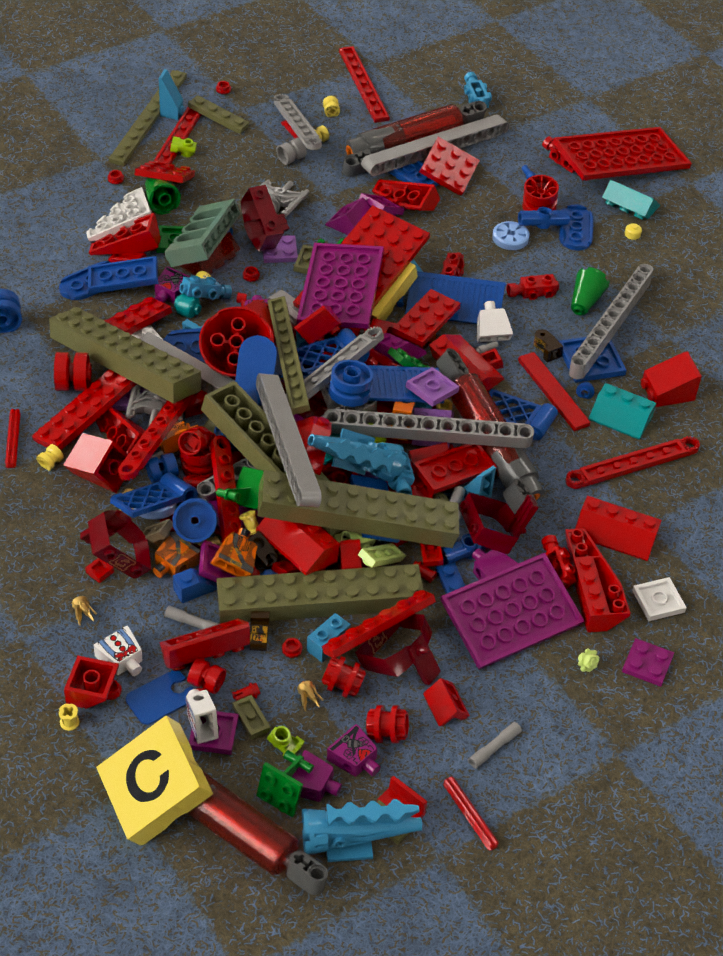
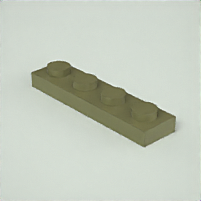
[188,95,249,134]

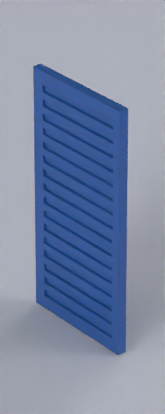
[405,271,506,324]
[368,365,444,403]

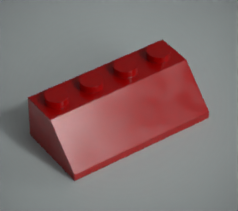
[429,334,504,398]
[575,496,662,561]
[256,518,340,575]
[159,618,250,671]

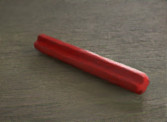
[5,409,21,468]
[443,776,499,851]

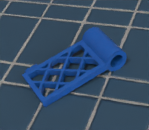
[297,328,370,376]
[481,389,558,440]
[110,473,198,518]

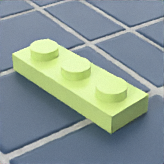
[358,543,406,568]

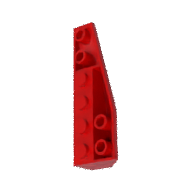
[565,528,631,632]

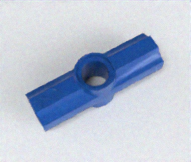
[518,207,570,229]
[441,529,495,564]

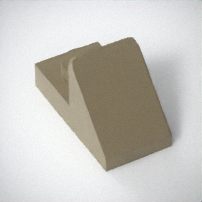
[143,519,173,550]

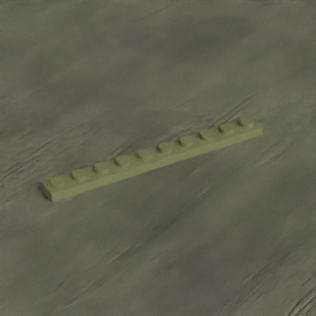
[109,70,187,166]
[267,296,311,415]

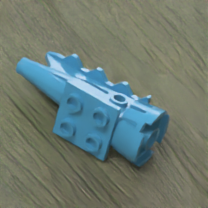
[308,428,406,482]
[302,799,422,862]

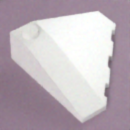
[86,187,152,241]

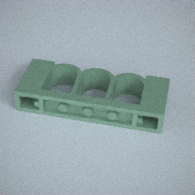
[165,199,240,267]

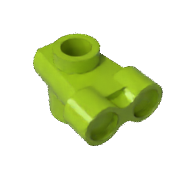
[170,136,197,157]
[267,726,305,756]

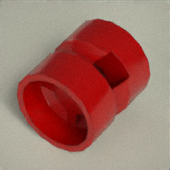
[178,426,211,455]
[187,658,226,694]

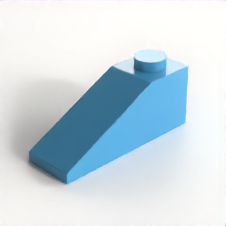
[159,69,185,120]
[462,465,496,501]

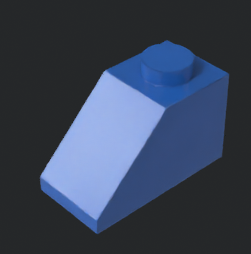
[173,568,217,603]

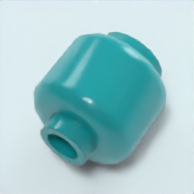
[174,293,202,318]

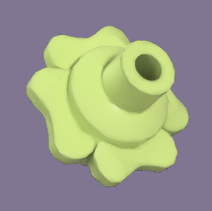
[578,648,599,672]

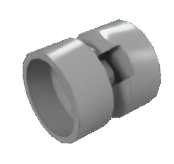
[276,138,307,165]

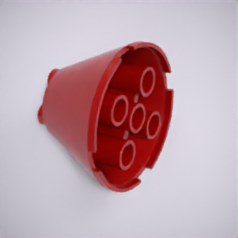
[199,307,274,377]

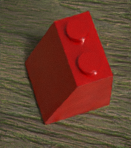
[641,351,702,407]
[63,433,129,493]

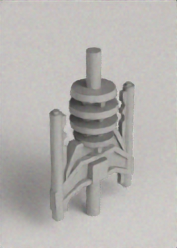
[260,179,310,218]
[125,384,183,427]

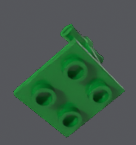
[216,467,264,510]
[256,750,314,818]

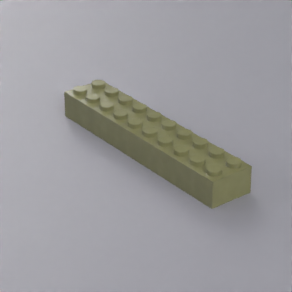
[49,307,201,403]
[201,381,344,538]
[257,470,459,548]
[217,564,423,624]

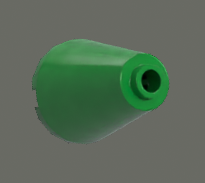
[145,178,181,215]
[571,267,610,315]

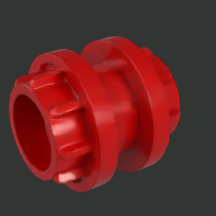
[321,655,366,698]
[366,705,409,744]

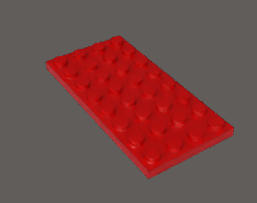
[552,127,692,181]
[293,205,430,333]

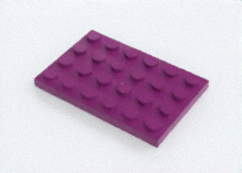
[296,243,384,329]
[440,553,584,670]

